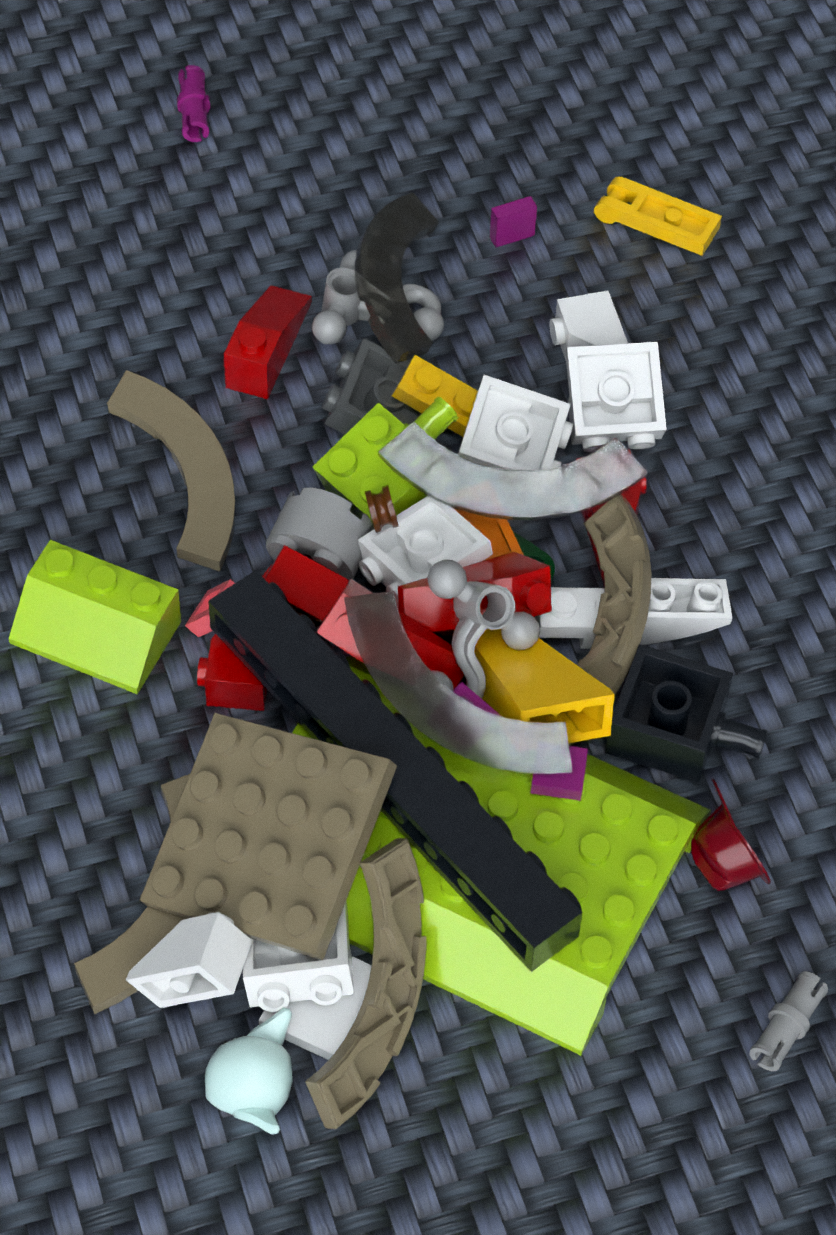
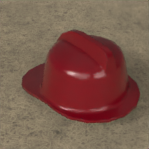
[691,779,771,891]

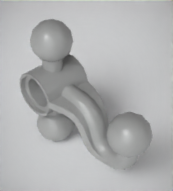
[312,250,444,345]
[414,559,540,710]

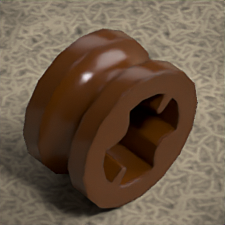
[365,485,399,533]

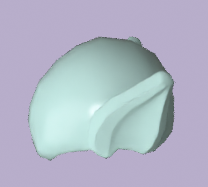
[205,1008,293,1135]

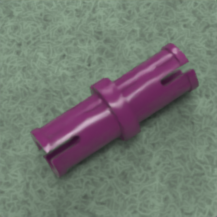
[177,65,210,142]

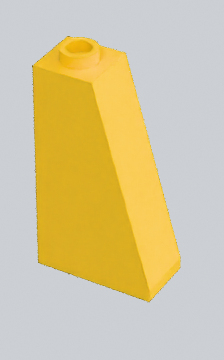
[454,629,614,753]

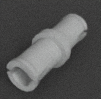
[749,971,828,1071]

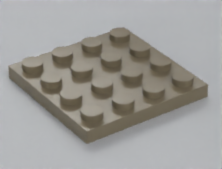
[139,713,397,960]

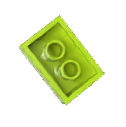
[9,540,181,695]

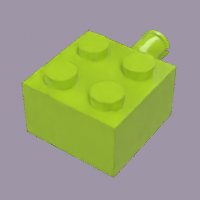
[312,396,459,522]

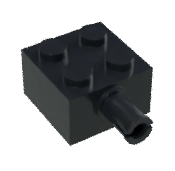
[605,644,768,783]

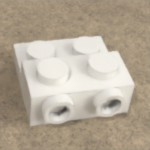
[565,342,667,452]
[456,375,573,497]
[358,492,493,608]
[243,902,354,1012]

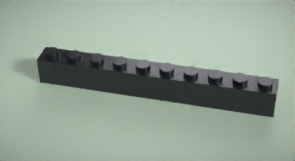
[208,570,583,972]

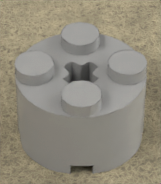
[266,487,375,580]

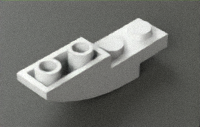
[535,578,733,649]

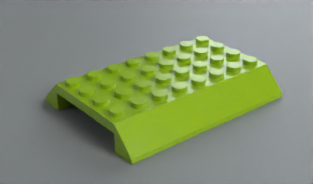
[292,656,711,1056]

